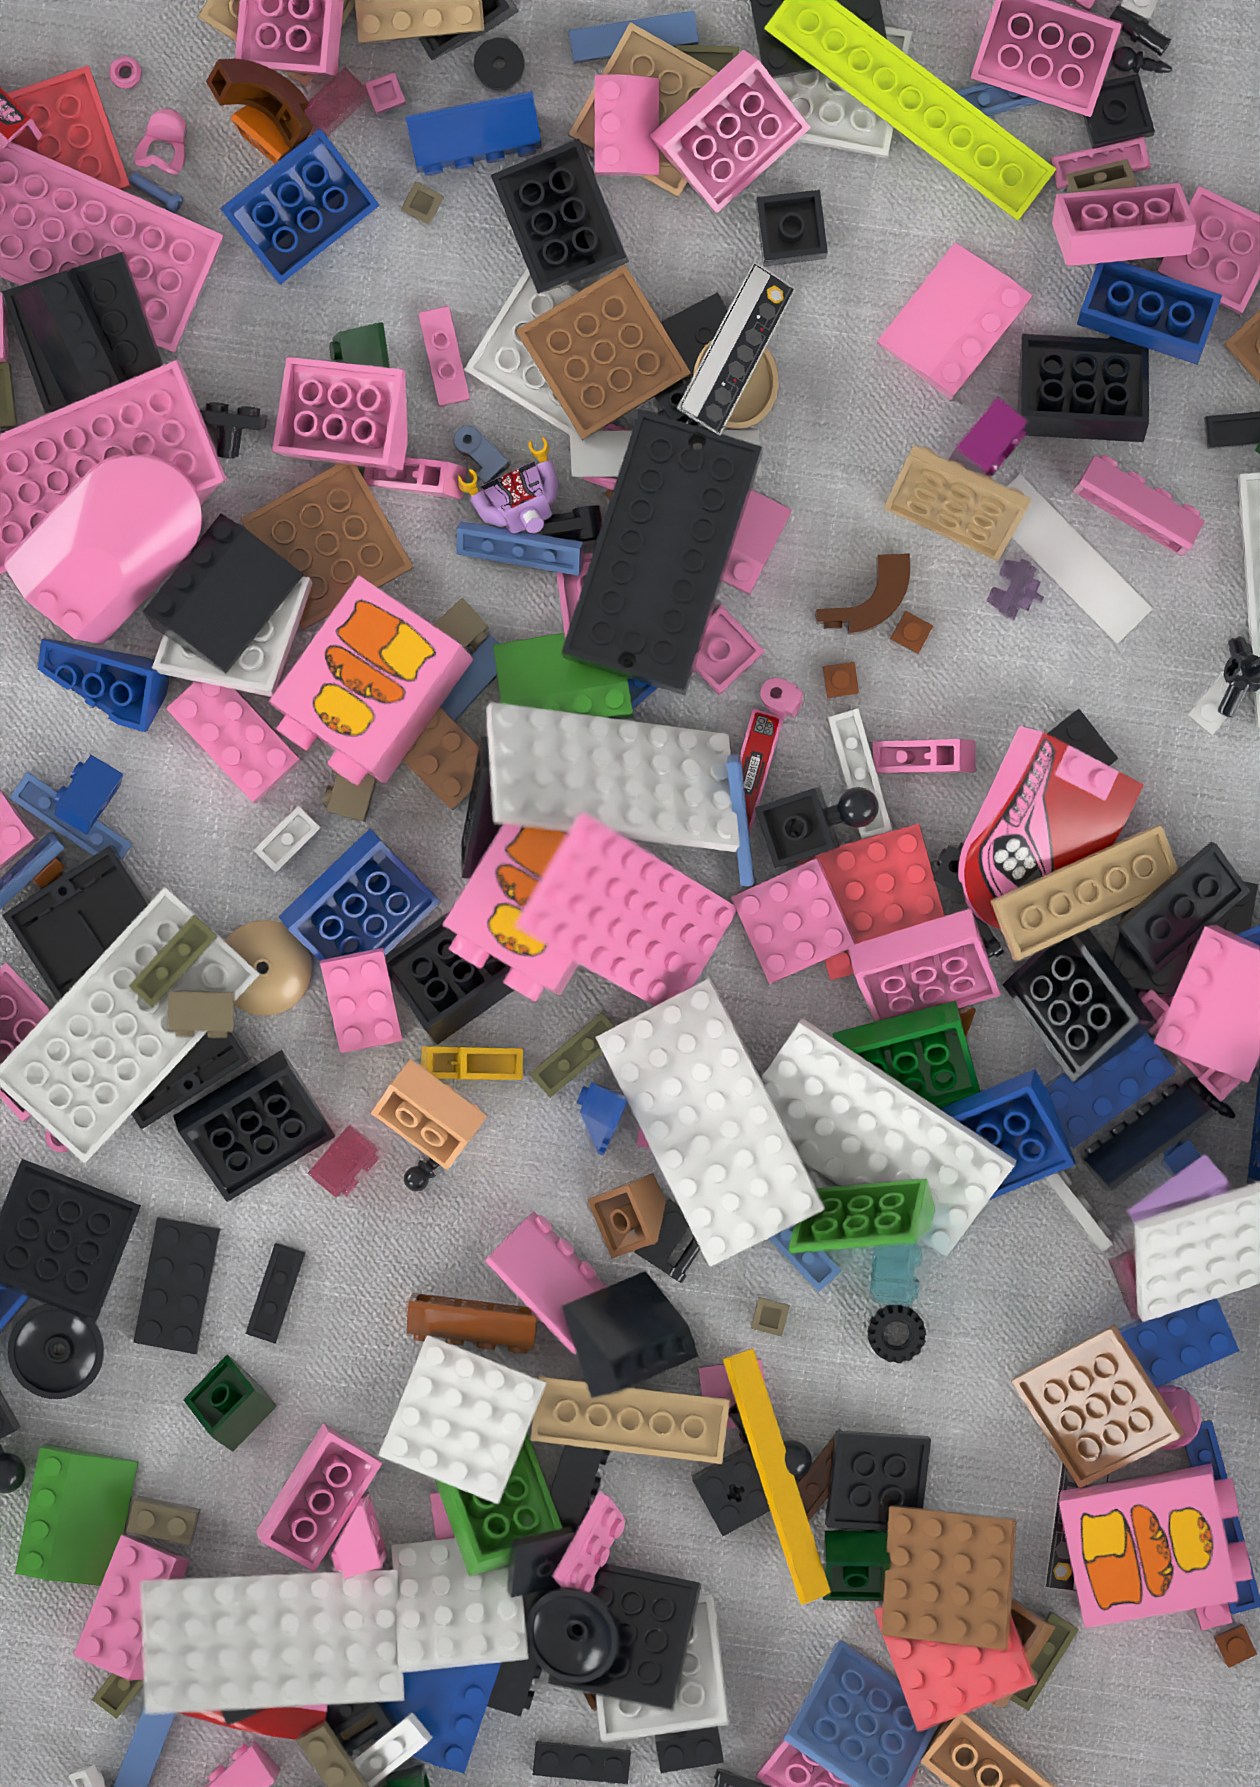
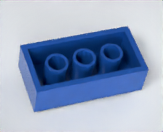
[1077,261,1222,365]
[1045,1032,1176,1148]
[1118,1298,1240,1388]

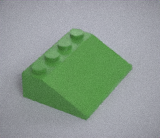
[493,633,634,720]
[789,1179,935,1253]
[434,1433,562,1577]
[15,1443,139,1586]

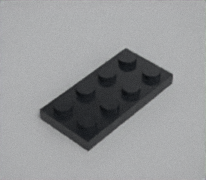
[1116,842,1250,974]
[133,1217,221,1354]

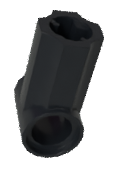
[541,505,603,542]

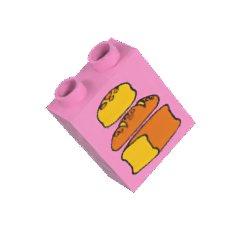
[269,576,473,786]
[442,824,579,1002]
[1059,1463,1253,1628]

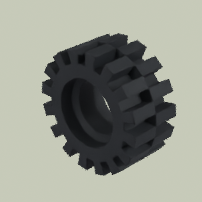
[867,1304,926,1363]

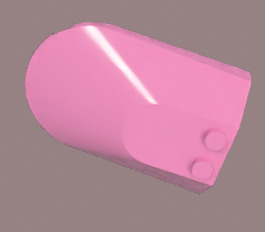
[4,454,202,645]

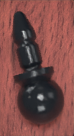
[1112,46,1172,74]
[1183,1076,1236,1119]
[404,1158,440,1192]

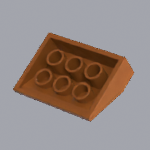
[407,1293,538,1354]

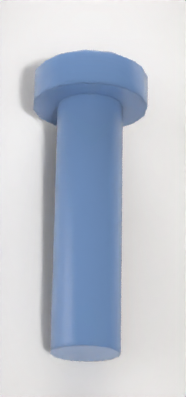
[129,172,184,213]

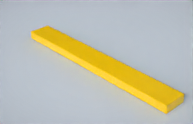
[723,1348,831,1604]

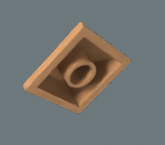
[587,1173,666,1258]

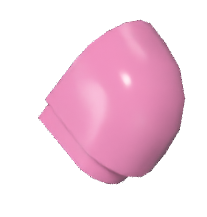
[760,678,803,718]

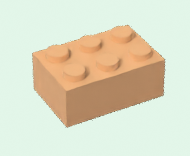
[371,1059,487,1170]

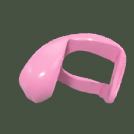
[134,108,186,174]

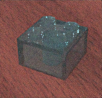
[869,1242,922,1306]

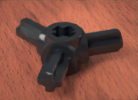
[1218,636,1260,718]

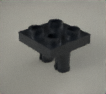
[199,402,268,459]

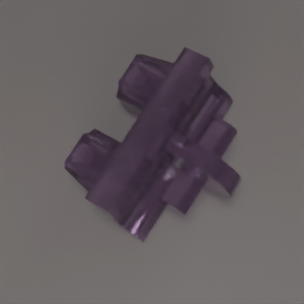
[987,558,1044,621]

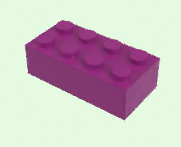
[948,397,1028,477]

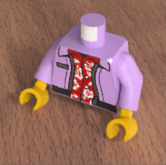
[458,437,559,534]

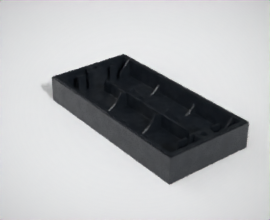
[561,409,763,696]
[2,845,252,1130]

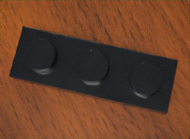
[533,1741,631,1784]

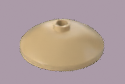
[693,340,779,429]
[225,920,313,1015]

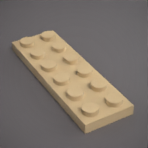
[991,825,1179,961]
[531,1375,730,1464]

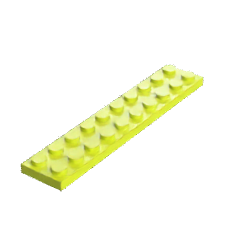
[764,0,1056,221]

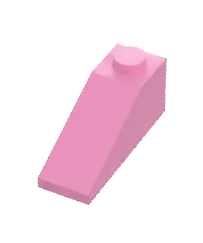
[363,457,467,500]
[873,739,975,773]

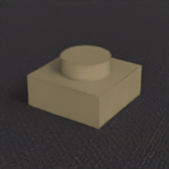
[401,181,444,226]
[751,1297,790,1337]

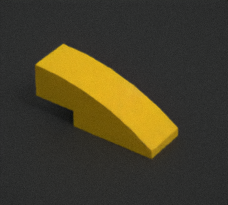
[421,1046,523,1080]

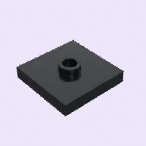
[1083,74,1155,149]
[662,292,728,379]
[507,1527,575,1598]

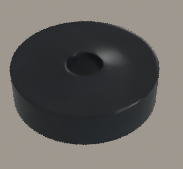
[474,38,525,91]

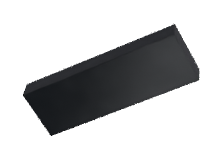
[245,1242,306,1344]

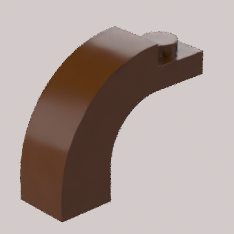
[206,59,313,150]
[815,553,910,635]

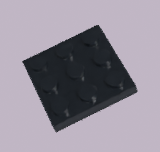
[825,1430,931,1531]

